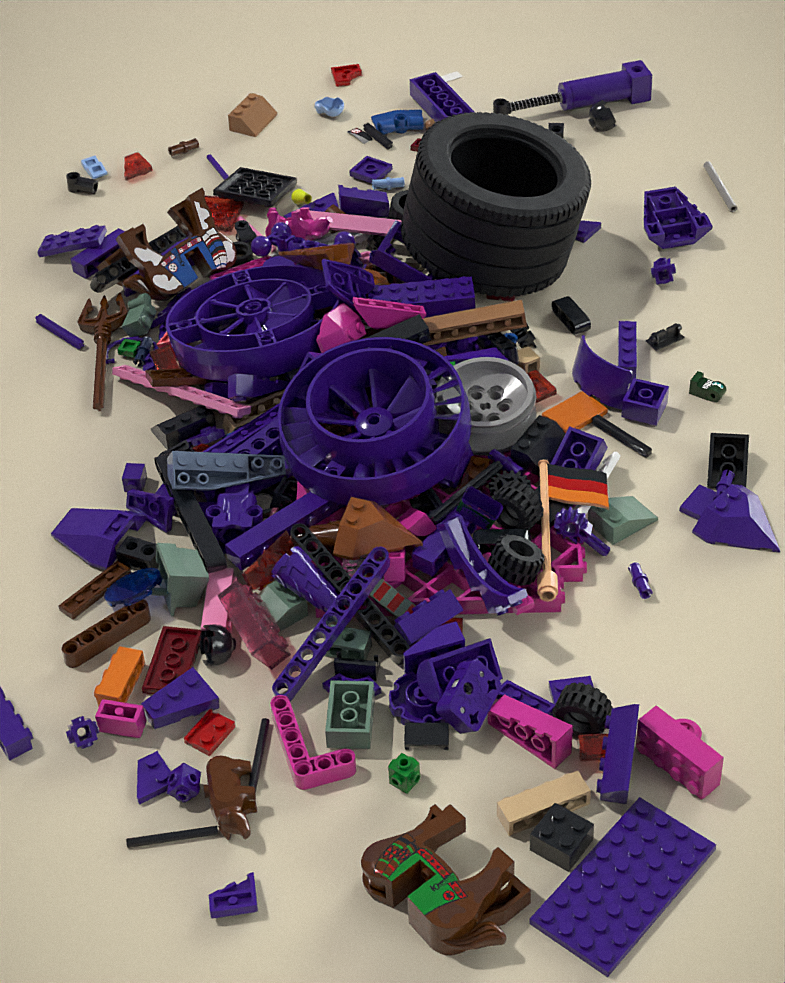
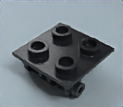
[510,322,536,348]

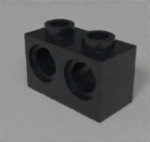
[116,535,159,575]

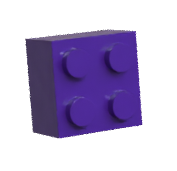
[621,378,669,426]

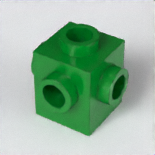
[388,753,421,794]

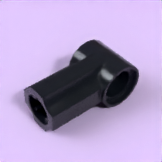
[66,172,98,194]

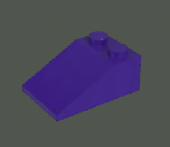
[551,426,608,470]
[403,622,465,674]

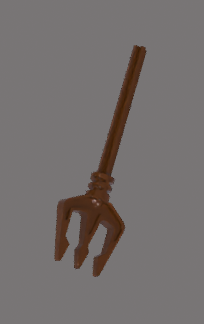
[77,292,128,411]

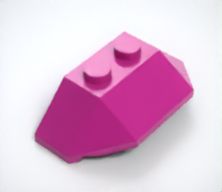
[353,297,426,329]
[316,303,367,353]

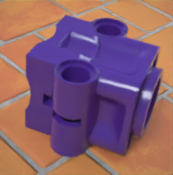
[206,493,264,554]

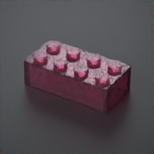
[217,580,291,670]

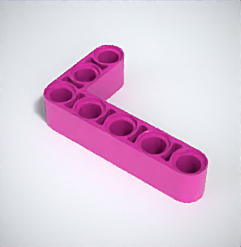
[270,695,357,790]

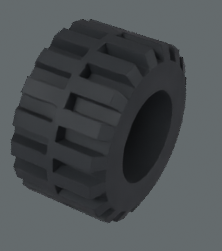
[491,480,544,531]
[488,534,545,585]
[552,682,613,740]

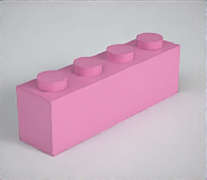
[201,568,238,634]

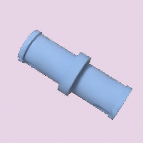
[372,177,405,190]

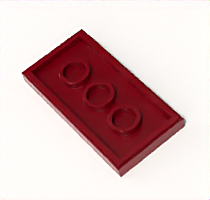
[142,626,201,694]

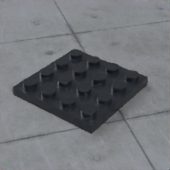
[213,167,297,207]

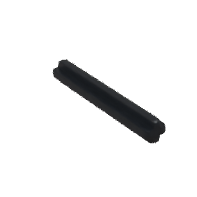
[592,415,652,457]

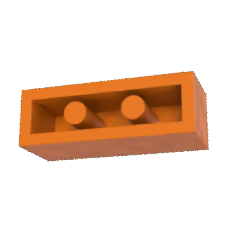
[94,646,145,707]

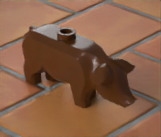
[203,755,257,840]

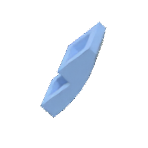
[81,156,107,179]

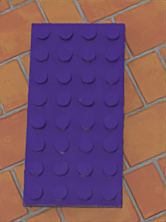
[529,797,717,977]

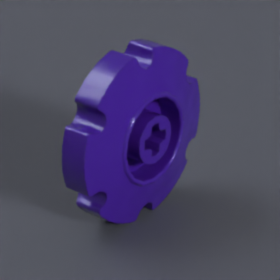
[389,672,447,725]

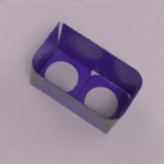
[455,486,503,529]

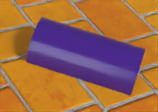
[417,638,503,702]

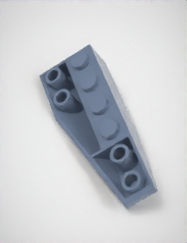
[167,451,286,491]

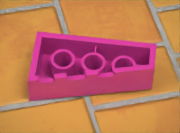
[487,694,573,769]

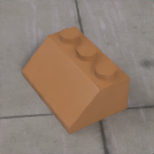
[228,93,277,137]

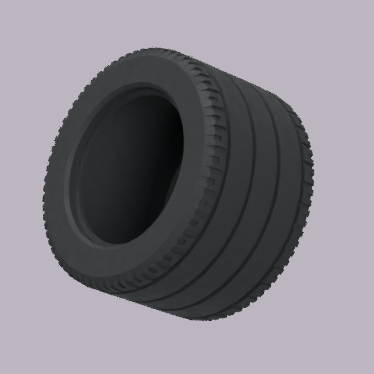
[401,112,591,297]

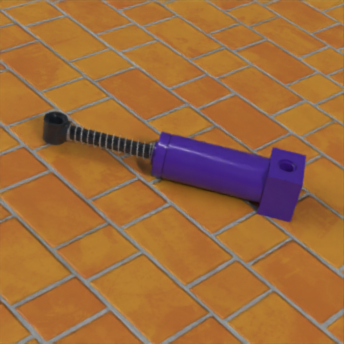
[493,60,653,115]

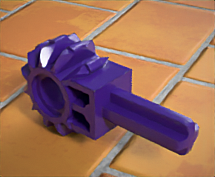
[554,506,611,556]

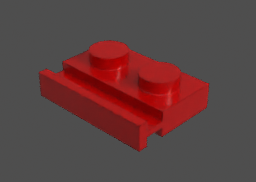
[184,709,236,756]

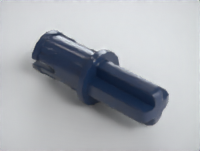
[133,337,153,367]

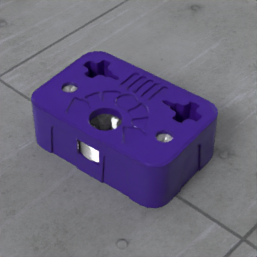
[436,659,501,734]

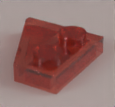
[124,152,153,181]

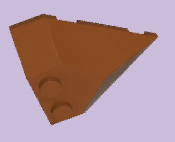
[278,243,355,270]
[333,497,423,560]

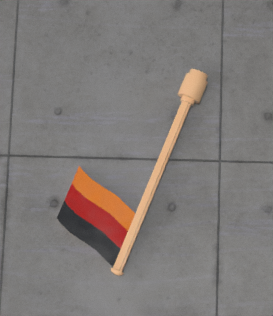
[537,459,609,602]

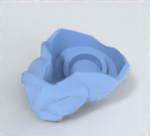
[314,97,344,117]

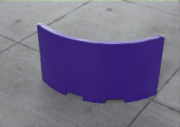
[572,335,632,410]

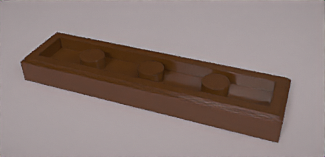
[58,561,132,620]

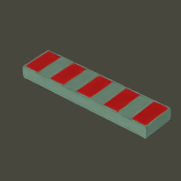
[364,573,416,618]

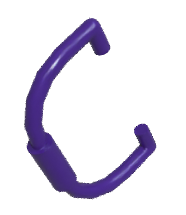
[106,336,159,364]

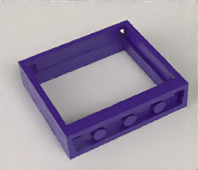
[371,220,436,283]

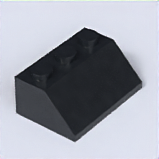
[151,405,216,450]
[511,415,565,476]

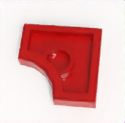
[331,64,362,87]

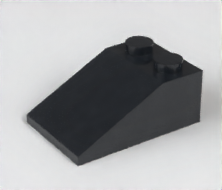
[707,433,749,488]

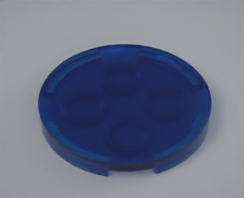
[104,568,163,607]

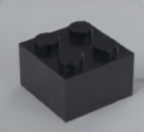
[530,803,594,872]

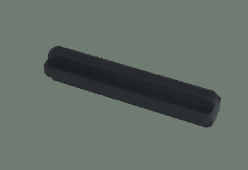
[363,123,393,149]

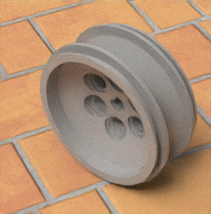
[434,357,536,455]

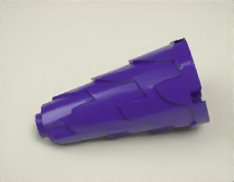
[271,546,346,613]

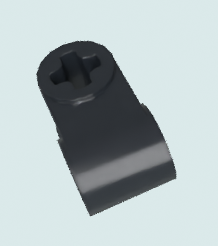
[234,220,257,246]

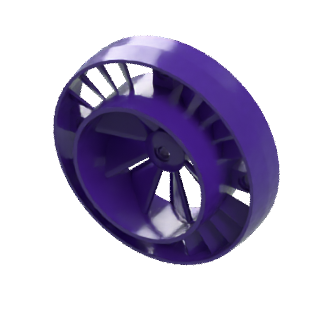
[166,265,341,381]
[278,337,472,505]

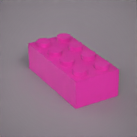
[636,705,724,800]

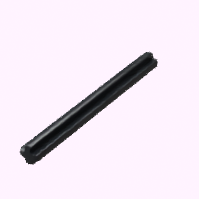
[428,460,503,524]

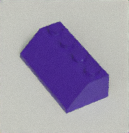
[596,704,640,804]

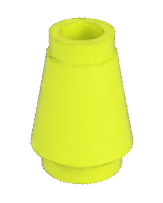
[291,189,312,205]

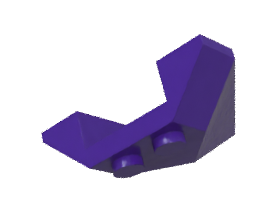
[692,484,780,553]

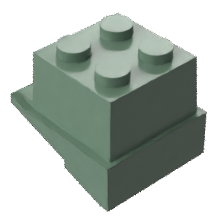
[150,543,209,616]

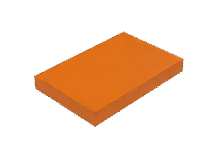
[542,391,608,434]

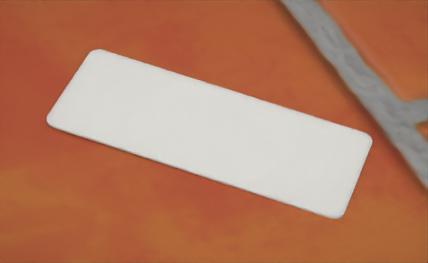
[440,72,462,82]

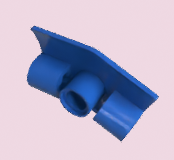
[371,110,424,134]

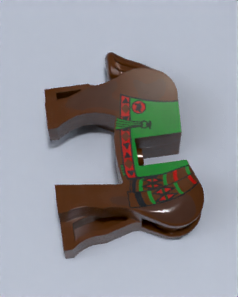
[361,804,531,955]

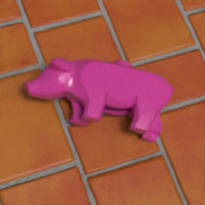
[265,207,333,241]

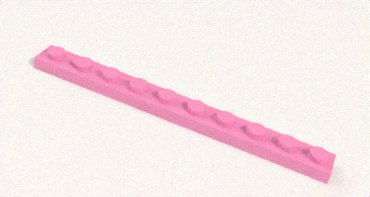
[112,365,251,418]

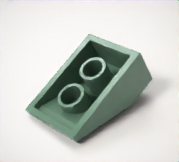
[588,496,658,545]
[235,581,308,644]

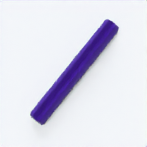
[35,314,85,349]

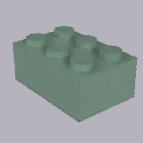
[325,681,375,749]

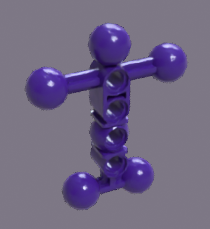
[251,222,355,266]

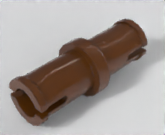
[168,138,199,156]

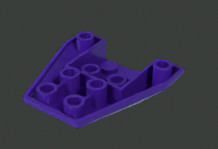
[51,508,147,570]

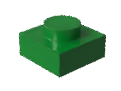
[117,339,141,358]

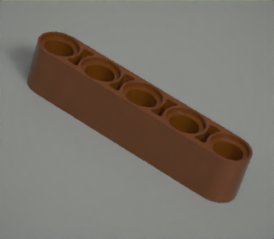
[62,599,151,668]

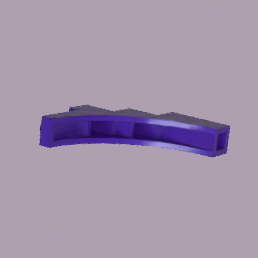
[437,516,528,616]

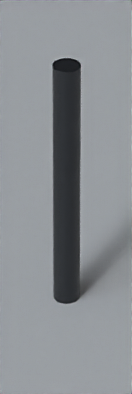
[248,718,270,792]
[126,826,218,848]

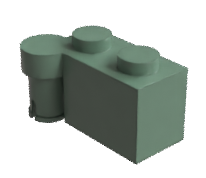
[122,293,157,337]

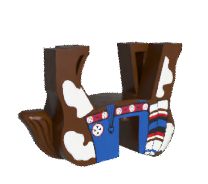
[115,188,237,301]

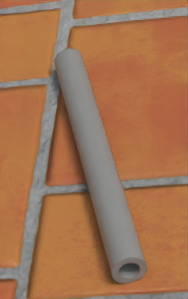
[703,161,737,212]

